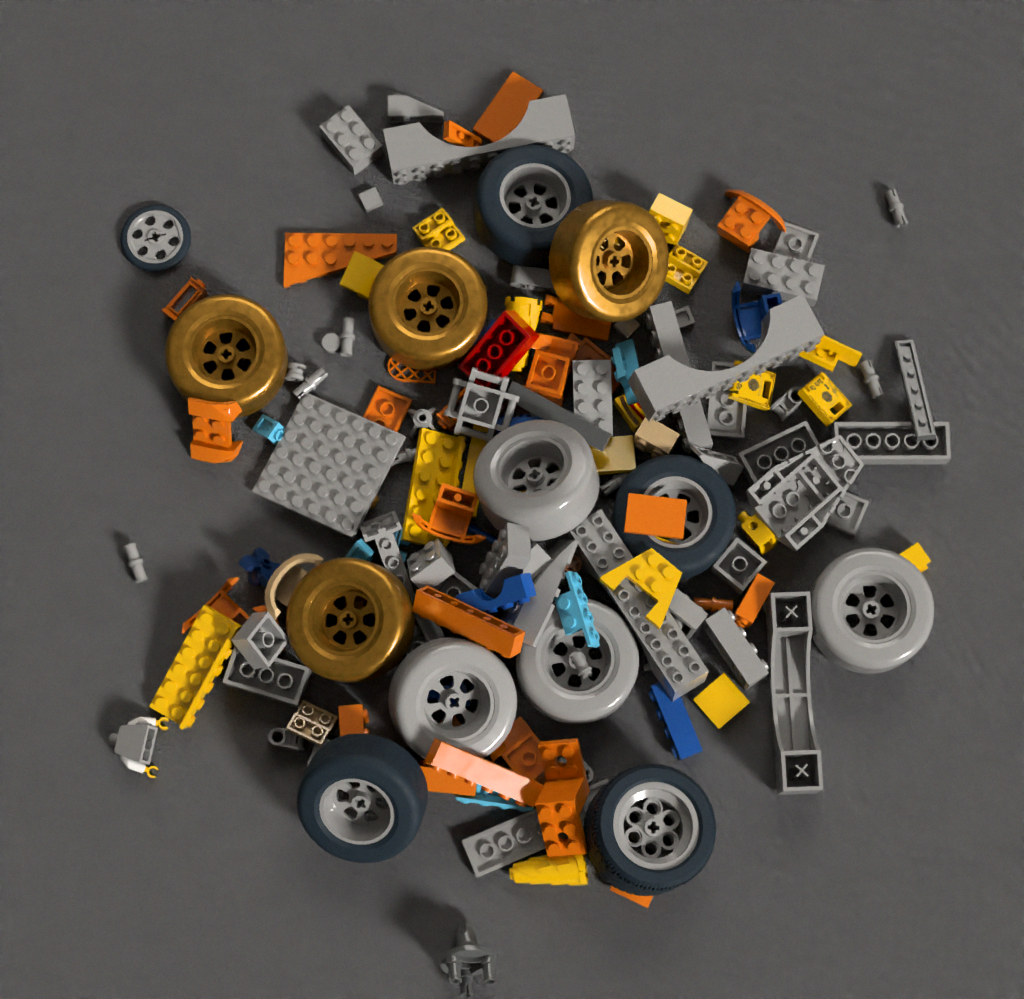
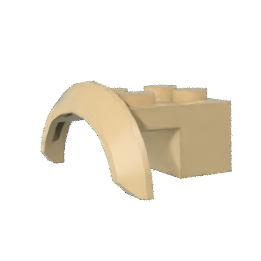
[265,553,324,620]

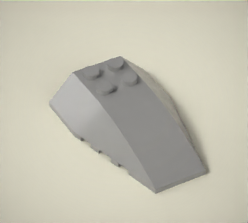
[746,435,865,551]
[500,539,579,648]

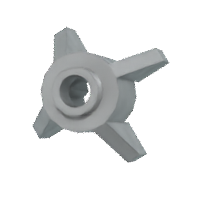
[408,407,437,439]

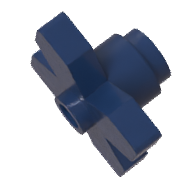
[238,547,281,587]

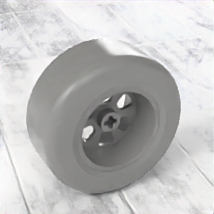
[473,420,600,541]
[810,548,934,674]
[515,599,639,725]
[388,637,517,758]

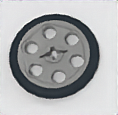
[120,205,191,272]

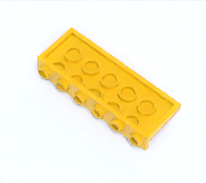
[401,428,466,547]
[149,605,242,730]

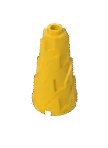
[505,297,543,372]
[509,854,588,886]

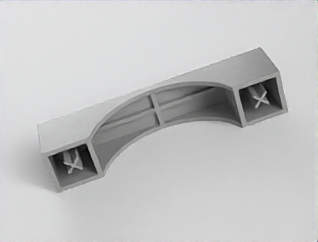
[383,94,575,185]
[628,294,824,422]
[567,509,709,702]
[765,591,823,795]

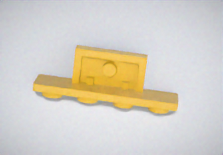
[799,335,862,372]

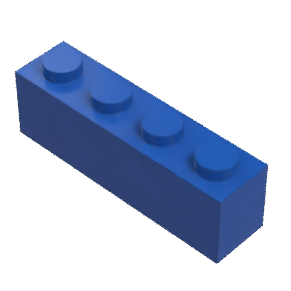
[648,683,703,761]

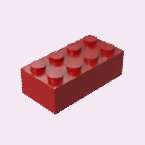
[458,310,540,389]

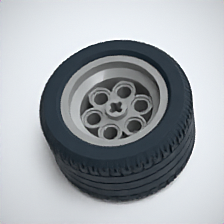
[583,764,716,896]

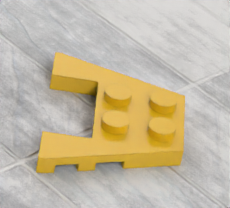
[599,548,682,630]

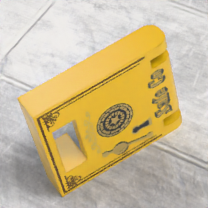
[728,361,776,411]
[798,372,852,427]

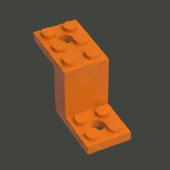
[535,738,590,857]

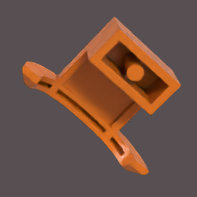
[717,189,786,253]
[412,483,486,544]
[182,577,250,634]

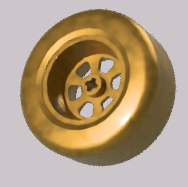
[549,200,669,322]
[368,247,488,371]
[165,294,288,418]
[286,557,415,683]

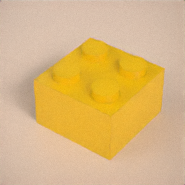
[649,193,693,246]

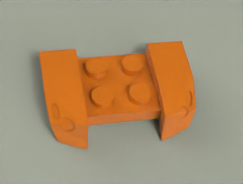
[523,333,580,407]
[188,397,243,463]
[490,716,546,785]

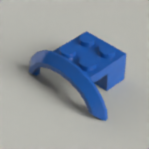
[731,282,782,354]

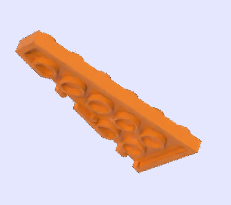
[283,233,397,288]

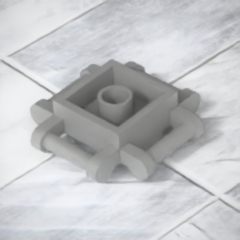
[443,367,520,443]

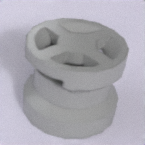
[285,362,306,383]

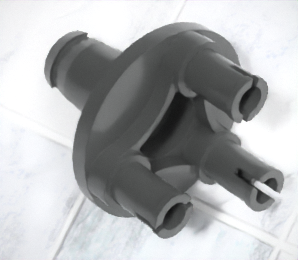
[440,922,497,999]

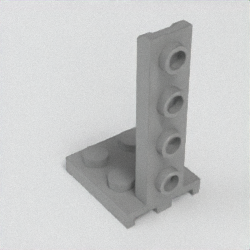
[360,511,415,604]

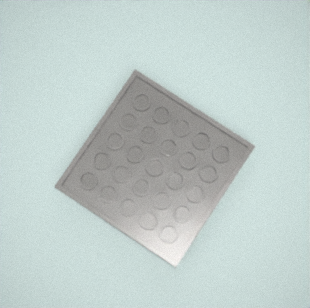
[252,393,406,539]

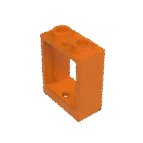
[734,573,775,629]

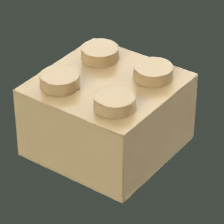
[633,417,680,458]

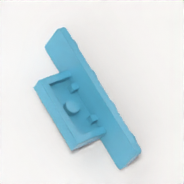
[611,339,639,405]
[554,571,600,648]
[455,784,534,812]

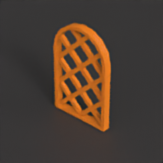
[388,358,437,384]

